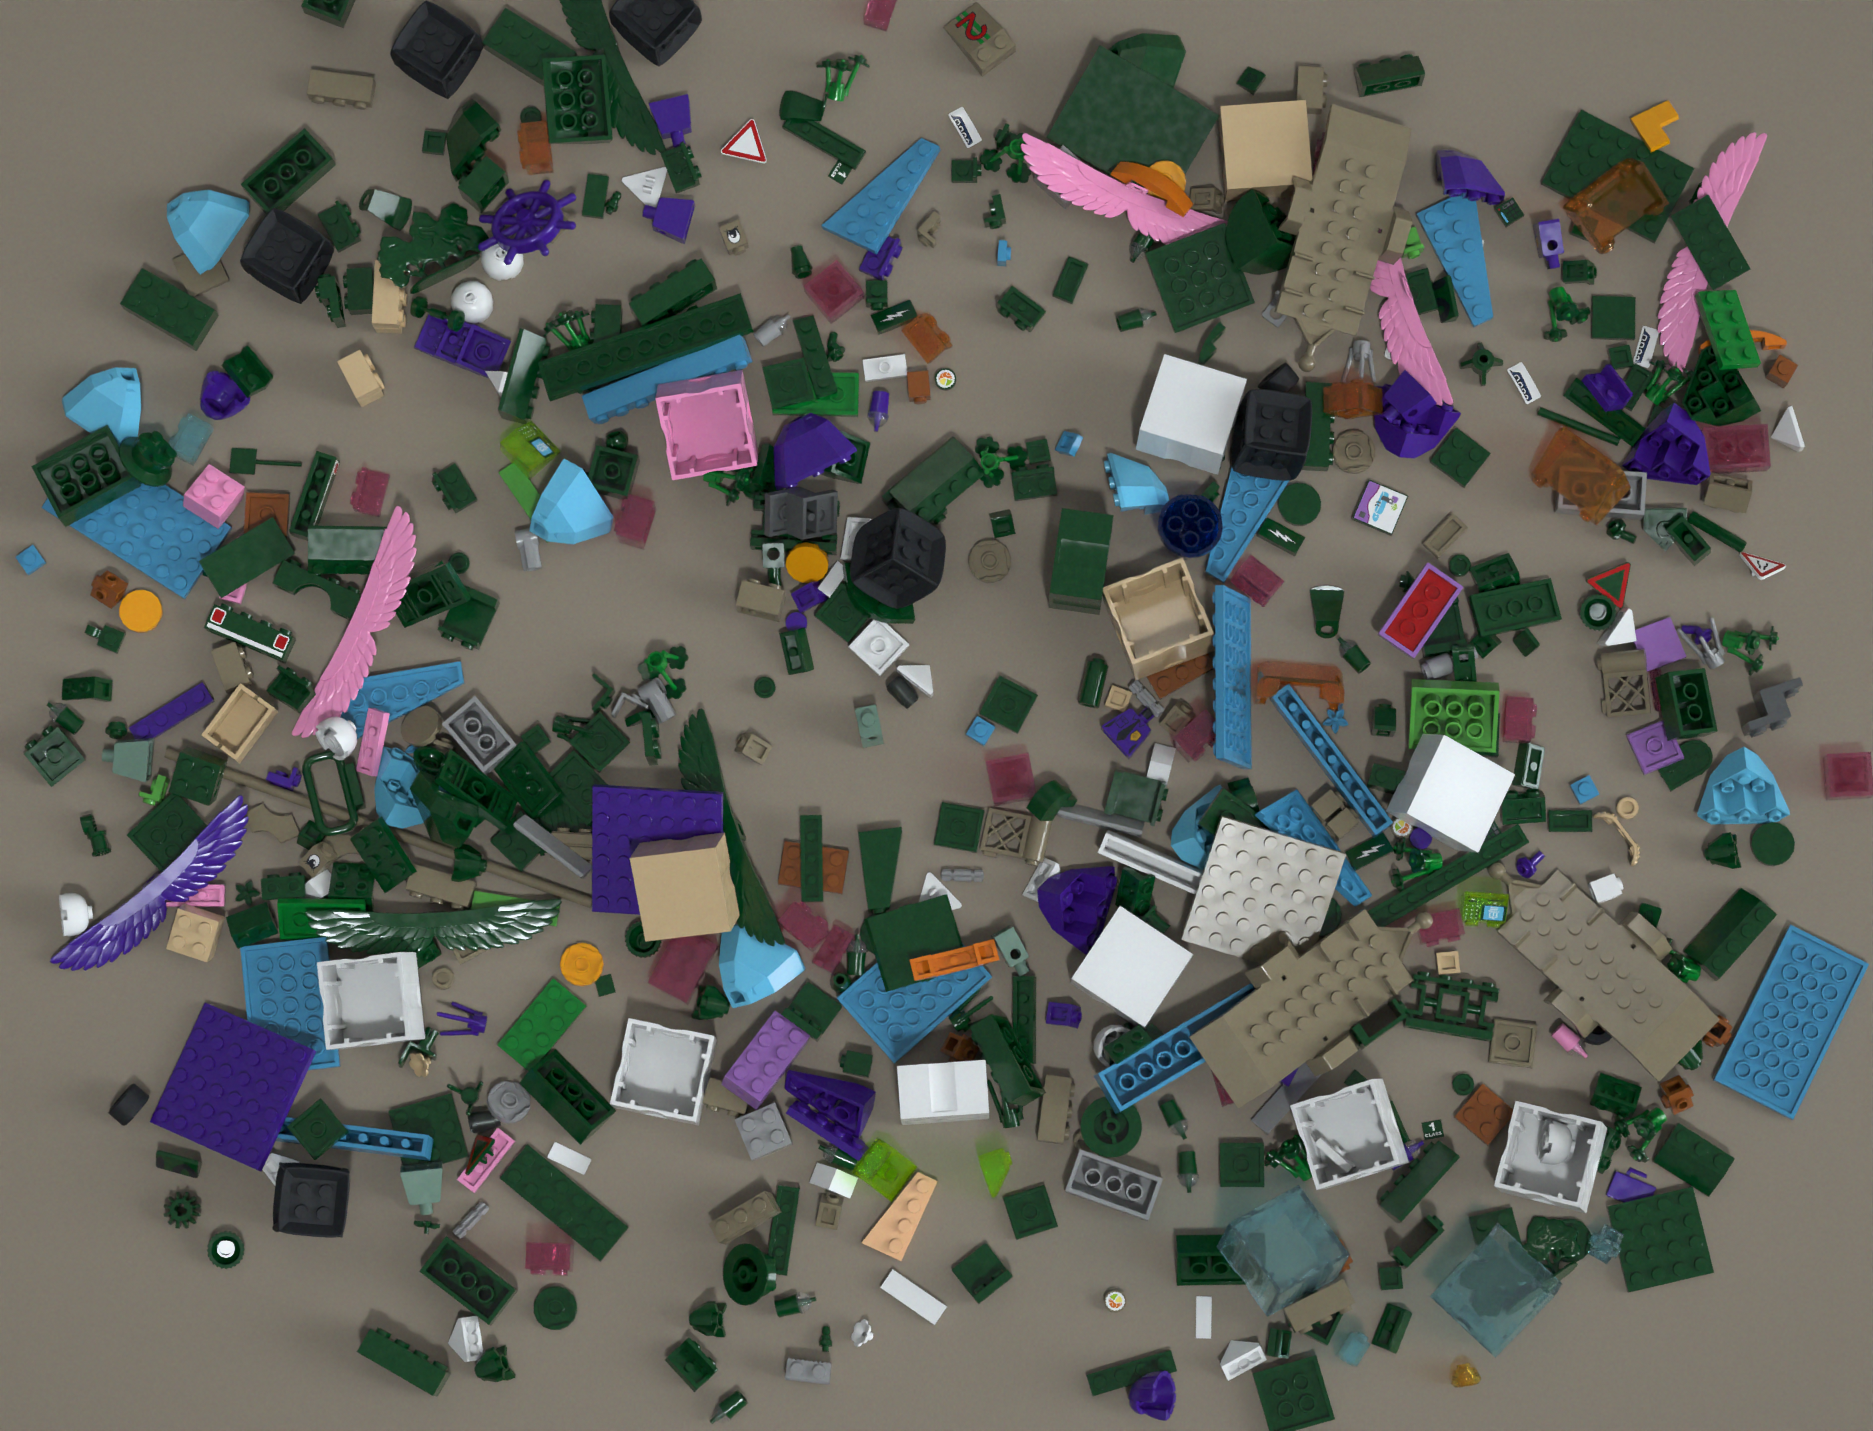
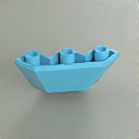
[167,190,249,275]
[62,367,141,446]
[1103,453,1170,515]
[529,459,614,544]
[374,747,446,829]
[1697,747,1790,825]
[1171,785,1222,870]
[719,924,806,1008]

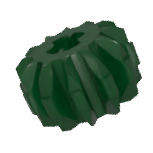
[164,1192,201,1229]

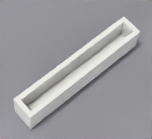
[1098,830,1203,894]

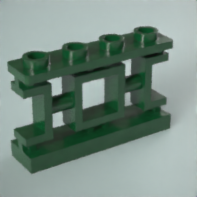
[750,492,840,556]
[1404,971,1500,1042]

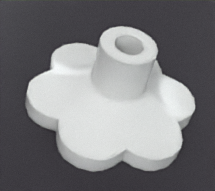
[851,1319,873,1347]

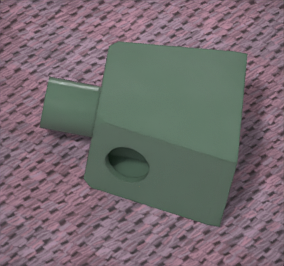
[854,704,884,748]
[102,738,154,782]
[991,925,1031,976]
[400,1161,443,1215]

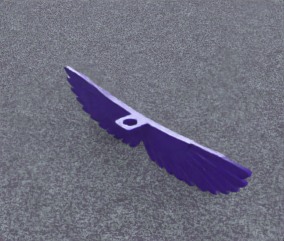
[50,795,249,971]

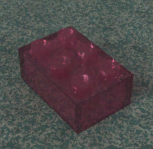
[1701,424,1771,474]
[648,935,719,1005]

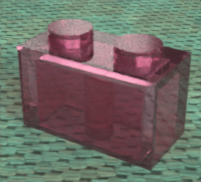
[1503,696,1537,743]
[1417,908,1465,947]

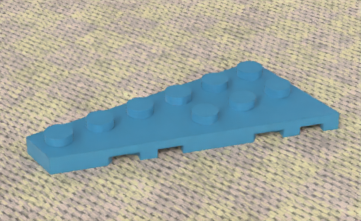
[821,138,941,255]
[1416,194,1493,328]
[1206,467,1290,584]
[341,661,465,739]
[1255,790,1372,907]

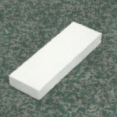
[880,1269,947,1325]

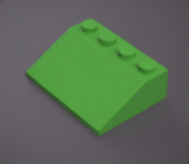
[1409,679,1500,753]

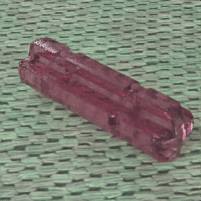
[1650,669,1662,712]

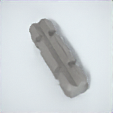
[1129,680,1164,718]
[941,869,984,882]
[453,1201,489,1239]

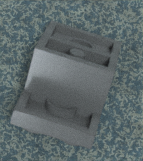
[764,487,838,540]
[1741,677,1803,738]

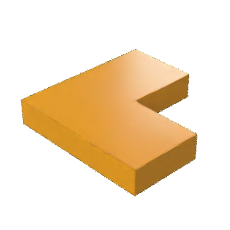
[1630,100,1679,152]

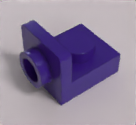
[791,581,828,613]
[266,767,302,791]
[1046,1002,1082,1028]

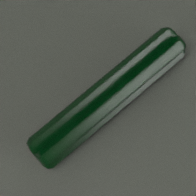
[1687,511,1747,552]

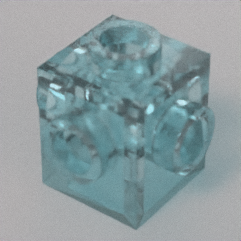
[1588,1224,1624,1264]

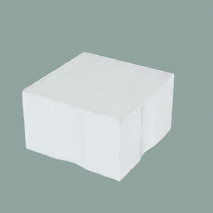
[1136,354,1247,475]
[1386,734,1515,853]
[1071,906,1193,1030]
[317,952,425,1050]
[610,1018,717,1126]
[897,1060,989,1125]
[1290,1079,1409,1190]
[1494,1101,1607,1213]

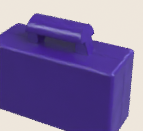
[1606,1167,1656,1202]

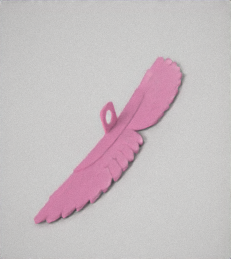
[1657,132,1767,372]
[1020,133,1228,245]
[1370,229,1453,406]
[292,506,417,738]

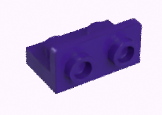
[859,236,903,280]
[1582,364,1633,412]

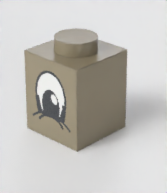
[719,219,749,256]
[298,841,338,878]

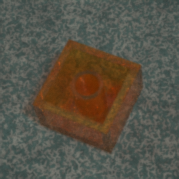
[517,121,554,175]
[1323,379,1383,420]

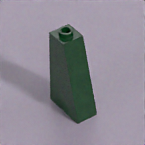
[858,827,902,915]

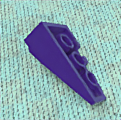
[784,1070,876,1138]

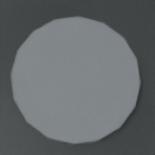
[487,1081,531,1123]

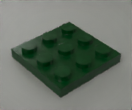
[127,793,207,872]
[388,1093,469,1166]
[1252,1355,1335,1431]

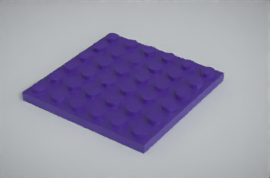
[592,784,723,915]
[150,1003,317,1172]

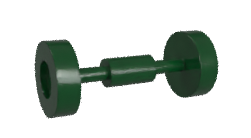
[410,296,465,332]

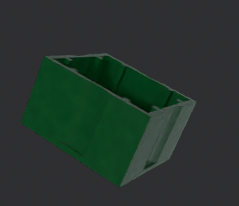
[1048,508,1114,615]

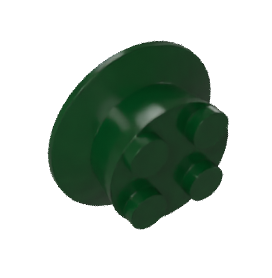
[119,431,177,487]
[1081,1097,1142,1158]
[723,1243,776,1306]

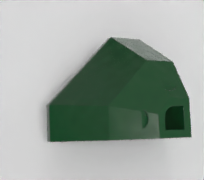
[1108,33,1186,88]
[446,99,501,182]
[1682,345,1761,427]
[410,770,479,848]

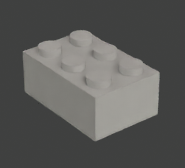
[442,696,517,776]

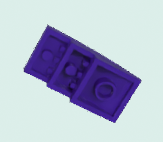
[414,314,511,378]

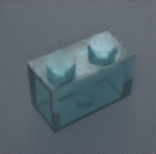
[168,413,214,466]
[1335,1331,1371,1367]

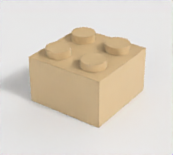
[337,350,385,407]
[166,903,225,962]

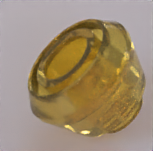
[1451,1363,1481,1388]

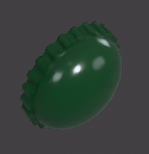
[1580,594,1617,631]
[413,746,445,776]
[625,921,662,958]
[207,1231,245,1269]

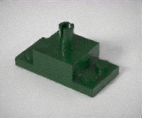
[394,561,471,628]
[434,749,518,832]

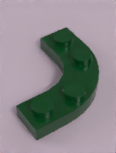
[843,563,915,624]

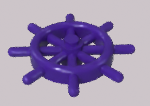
[478,180,576,265]

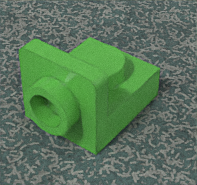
[1402,226,1424,259]
[138,774,170,806]

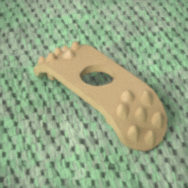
[1594,811,1640,866]

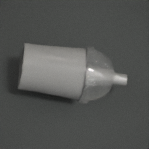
[753,314,790,347]

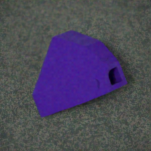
[1435,150,1505,205]
[1373,384,1461,458]
[1622,403,1711,485]
[774,413,857,490]
[1037,866,1117,955]

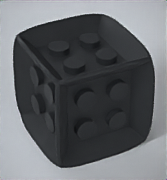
[609,0,702,66]
[390,1,483,99]
[240,208,334,304]
[1232,389,1312,481]
[850,508,946,609]
[272,1162,350,1238]

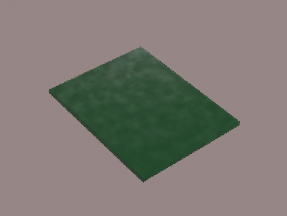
[1046,45,1220,194]

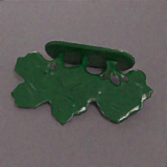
[377,203,489,294]
[1460,1216,1580,1317]

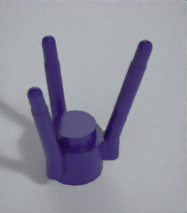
[437,1002,487,1036]

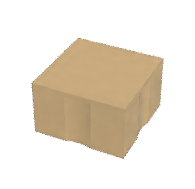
[1218,100,1313,202]
[1103,557,1215,681]
[630,832,740,942]

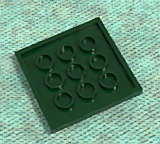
[1144,223,1255,333]
[1607,1187,1714,1293]

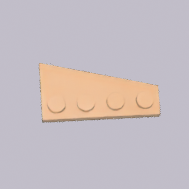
[862,1172,938,1261]

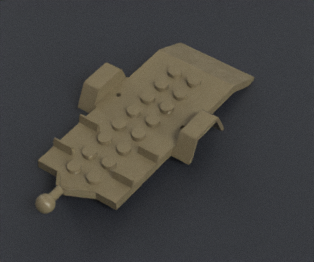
[1274,104,1412,372]
[1489,862,1720,1082]
[1189,909,1433,1109]

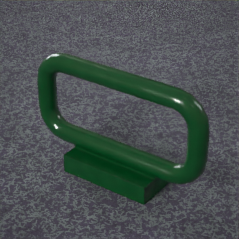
[302,751,366,836]

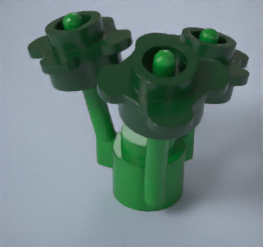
[1264,1134,1312,1181]

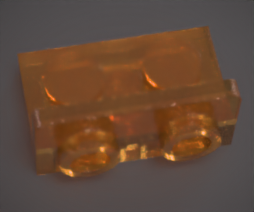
[902,313,953,364]

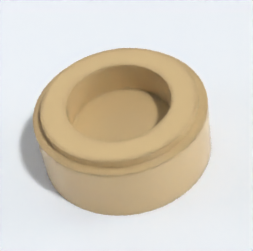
[1616,797,1639,819]

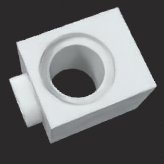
[1588,874,1624,905]

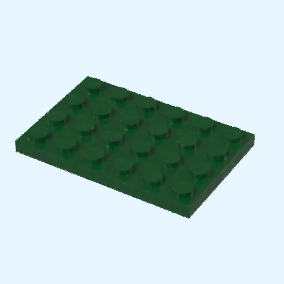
[1541,110,1695,244]

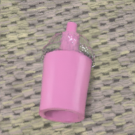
[1551,1023,1588,1058]

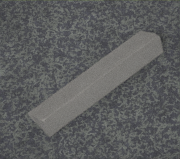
[1057,804,1144,837]
[513,815,592,879]
[1251,1062,1322,1135]

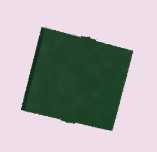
[864,894,963,992]

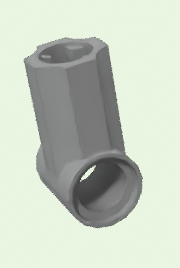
[515,528,542,572]
[638,677,677,724]

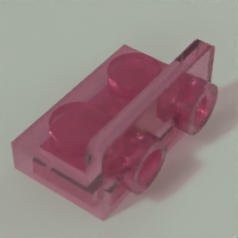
[350,467,390,517]
[1231,555,1285,607]

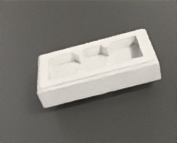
[863,354,907,382]
[1315,1137,1357,1173]

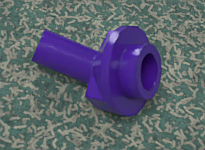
[1682,625,1712,645]
[1516,850,1545,878]

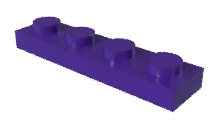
[129,682,215,739]
[786,1100,869,1161]

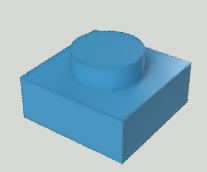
[997,240,1011,267]
[1055,431,1083,457]
[15,545,46,575]
[966,716,996,746]
[1569,775,1599,805]

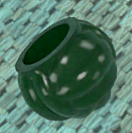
[605,430,628,451]

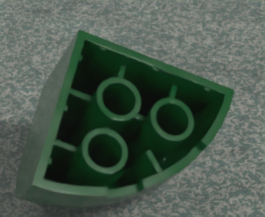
[1226,189,1296,275]

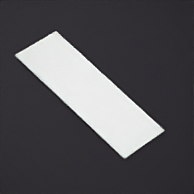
[818,561,844,597]
[1196,1296,1212,1339]

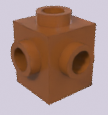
[90,570,128,609]
[1702,1015,1733,1048]
[940,1032,980,1062]
[1660,1075,1694,1115]

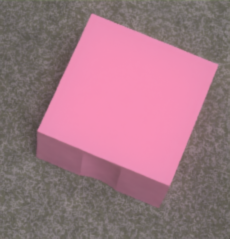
[655,370,759,480]

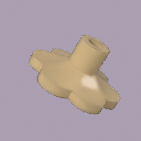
[409,1052,431,1077]

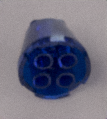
[1157,494,1223,560]

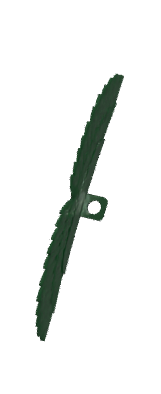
[559,0,667,155]
[678,708,785,946]
[305,899,562,954]

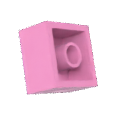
[183,464,245,529]

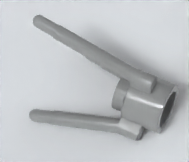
[1339,340,1376,390]
[1677,617,1725,669]

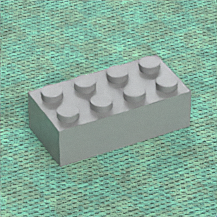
[1555,466,1647,520]
[1065,1149,1163,1222]

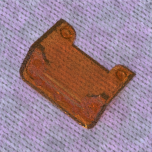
[1563,158,1669,254]
[1531,426,1631,526]
[1254,661,1345,711]

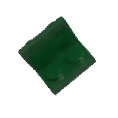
[328,862,375,912]
[781,982,842,1042]
[952,1243,1013,1305]

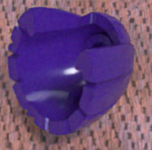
[200,371,250,420]
[1128,1370,1176,1421]

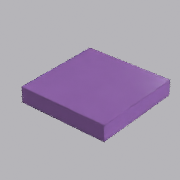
[1633,617,1686,672]
[1626,720,1684,775]

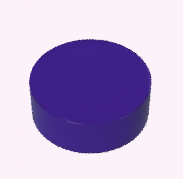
[786,612,807,631]
[1410,828,1432,850]

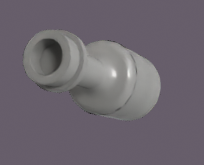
[1420,647,1478,680]

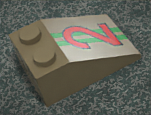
[943,2,1016,77]

